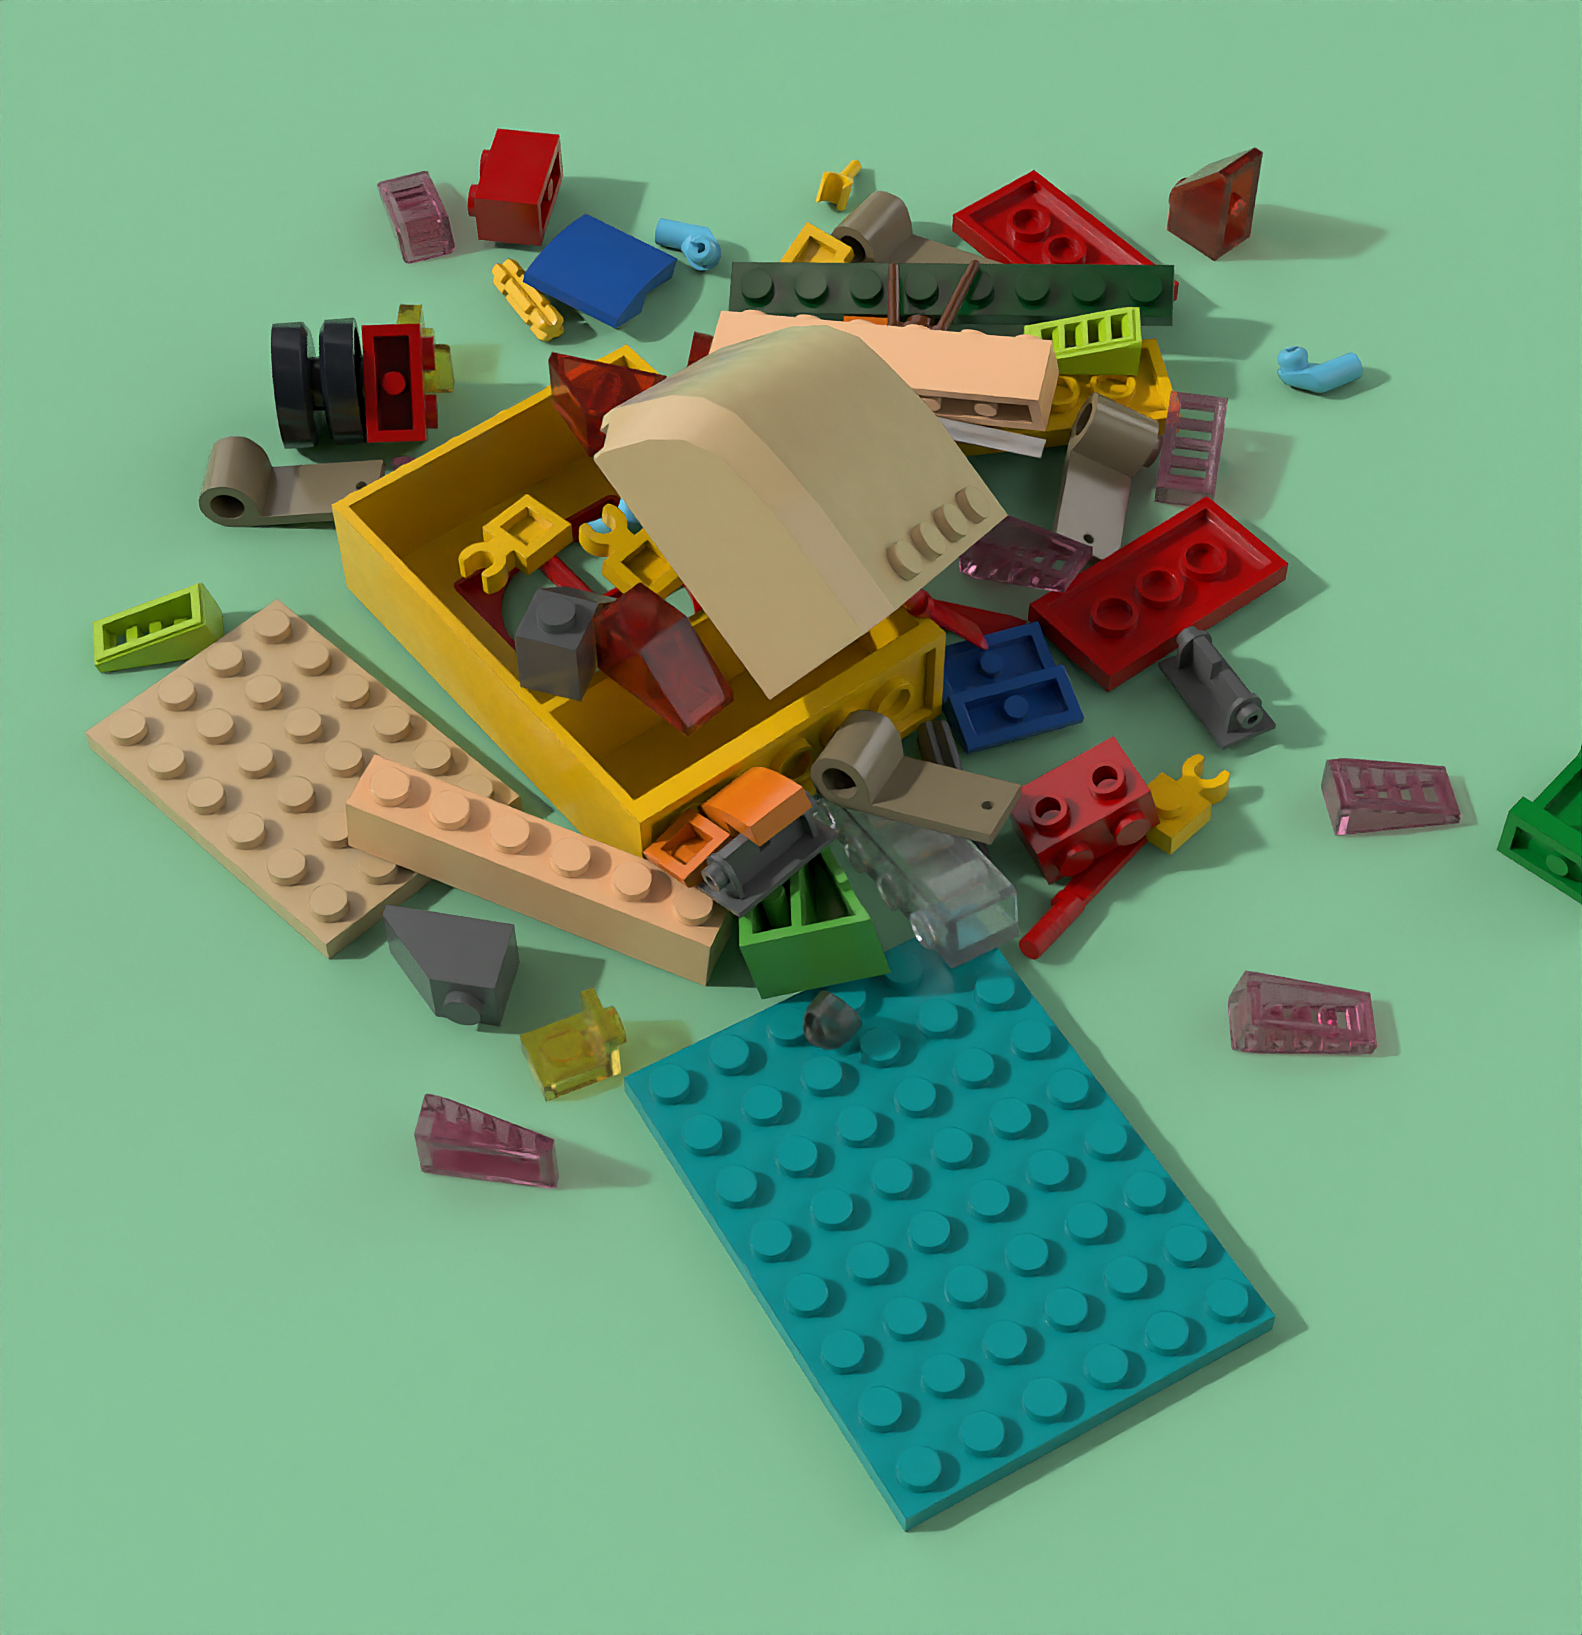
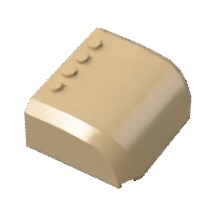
[593,325,1008,700]

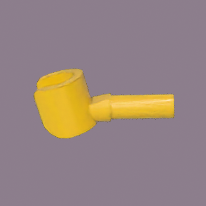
[816,160,862,211]

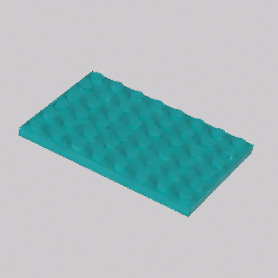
[624,911,1276,1532]

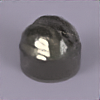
[802,990,863,1050]

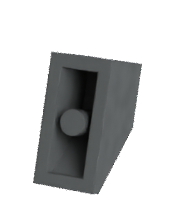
[514,586,625,701]
[383,904,520,1027]

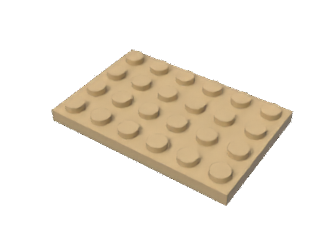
[85,599,522,959]

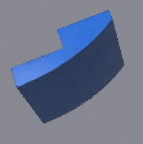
[523,214,677,328]
[942,621,1084,754]

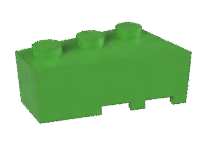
[739,815,891,999]

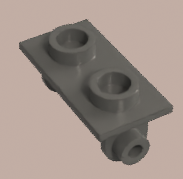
[1158,626,1276,750]
[697,790,839,918]

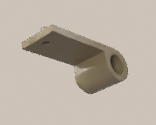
[831,191,1003,264]
[1050,392,1163,564]
[198,436,386,527]
[810,709,1022,845]

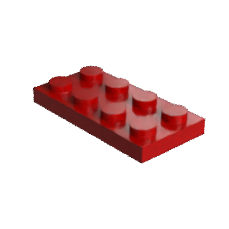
[952,170,1179,302]
[1028,496,1289,692]

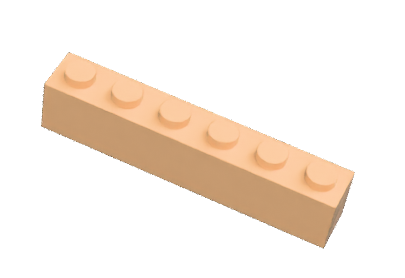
[709,310,1059,431]
[345,754,733,986]

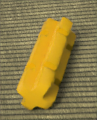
[492,259,564,342]

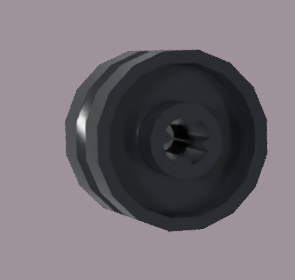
[271,318,367,449]

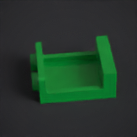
[1497,746,1582,904]

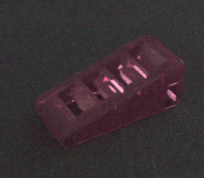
[377,171,455,264]
[1154,391,1228,506]
[959,514,1093,593]
[1321,758,1461,835]
[1228,970,1377,1054]
[414,1093,559,1188]

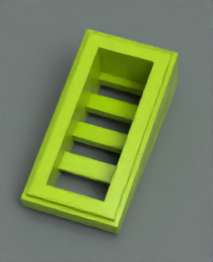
[1023,307,1142,375]
[92,582,224,673]

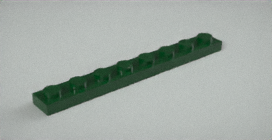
[728,262,1175,326]

